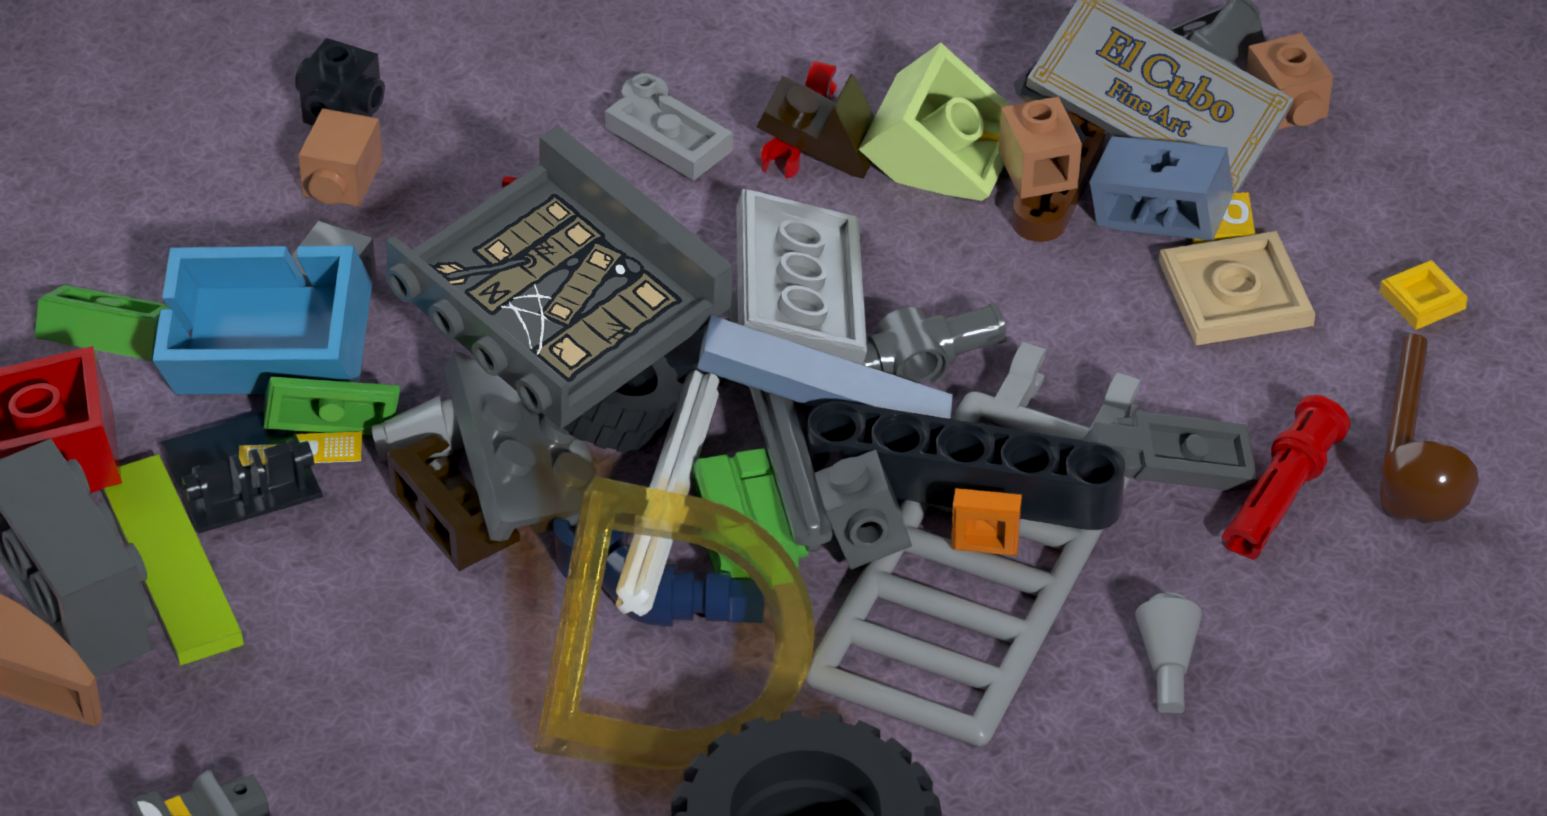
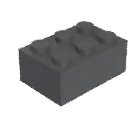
[0,439,155,676]

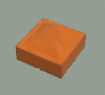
[951,488,1022,556]

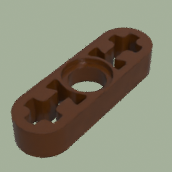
[1012,112,1105,242]

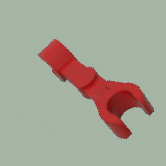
[761,61,837,178]

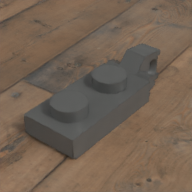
[1080,410,1258,491]

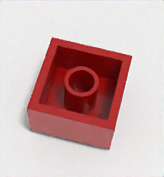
[0,346,122,493]

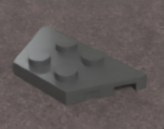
[443,351,606,541]

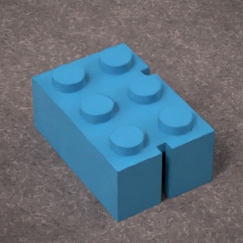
[153,245,372,395]

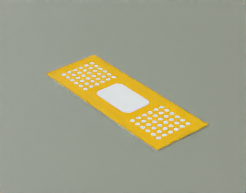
[239,431,362,466]

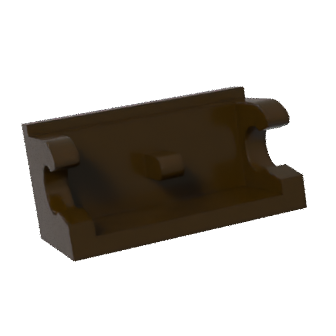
[387,435,520,571]

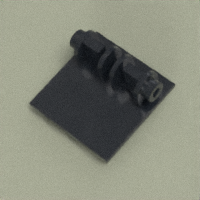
[161,412,323,534]

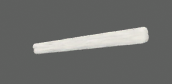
[615,370,719,616]

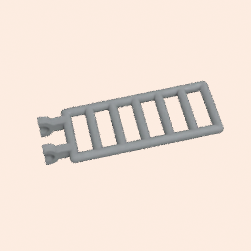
[803,342,1141,746]

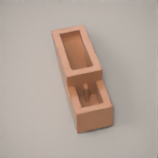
[0,593,103,727]

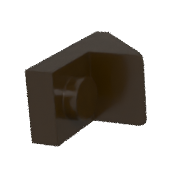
[756,73,875,179]

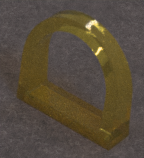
[534,476,814,770]

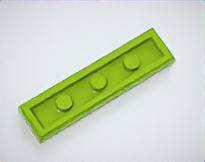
[101,454,244,666]

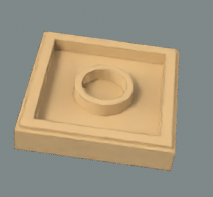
[1159,231,1315,346]

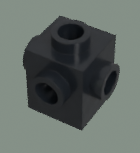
[295,38,385,126]

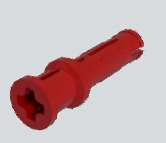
[1222,394,1351,560]

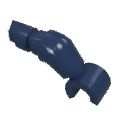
[553,510,765,627]

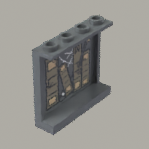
[386,125,733,429]

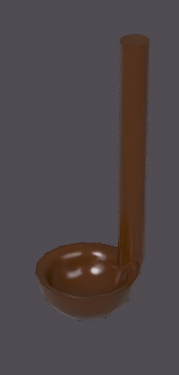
[1380,334,1479,523]

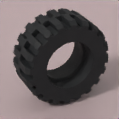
[671,710,942,816]

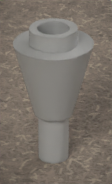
[1135,592,1202,713]

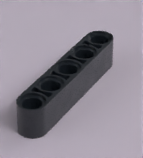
[808,401,1125,530]

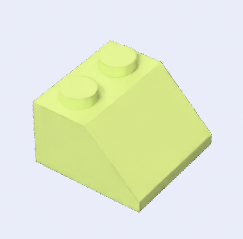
[858,43,1010,201]

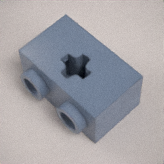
[1090,136,1234,241]

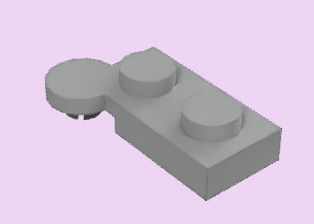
[605,73,733,181]

